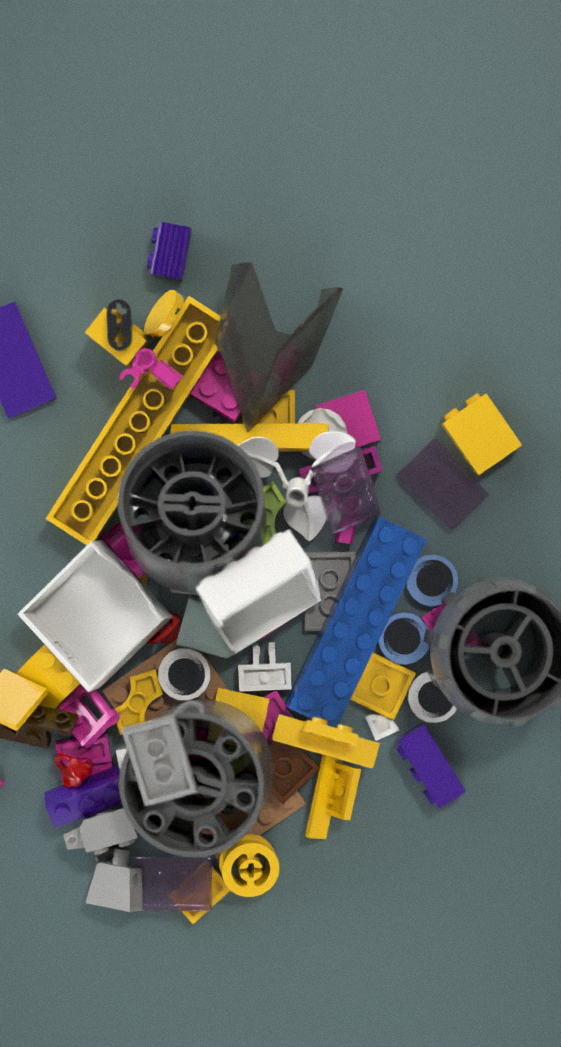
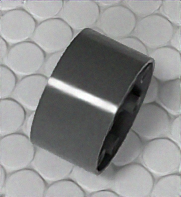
[118,431,267,593]
[119,699,274,857]

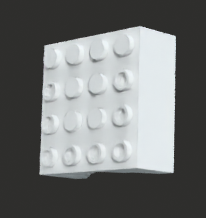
[196,530,322,655]
[18,540,173,692]

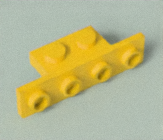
[272,714,380,768]
[305,755,361,839]

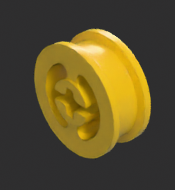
[219,834,279,897]

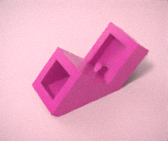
[100,522,149,578]

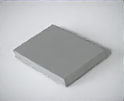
[304,552,356,631]
[122,714,198,806]

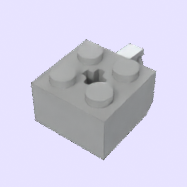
[64,804,139,855]

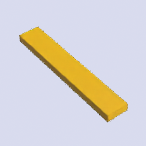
[171,423,329,452]

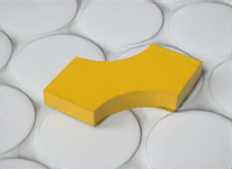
[115,669,163,735]

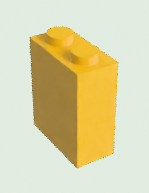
[441,393,522,476]

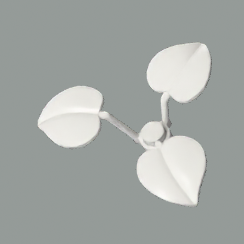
[238,431,356,541]

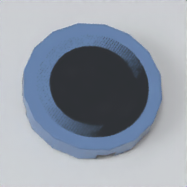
[406,554,458,607]
[379,612,429,665]

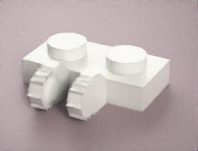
[238,642,292,691]

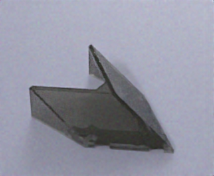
[215,262,343,432]

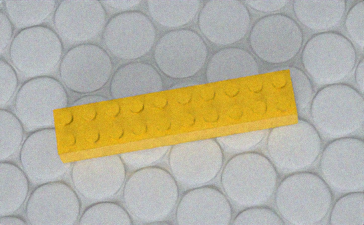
[45,296,234,545]

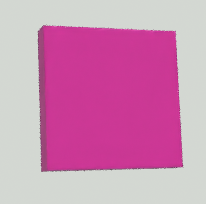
[315,390,381,448]

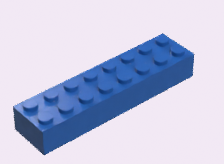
[285,515,427,728]

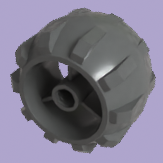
[423,576,561,727]

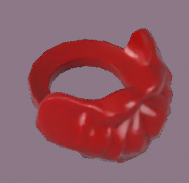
[147,610,181,645]
[54,753,93,788]

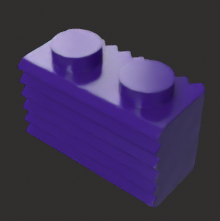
[147,222,192,281]

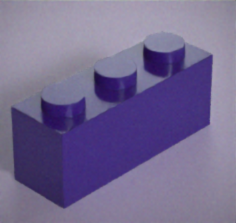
[395,722,466,808]
[45,765,122,828]

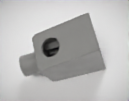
[86,848,142,912]

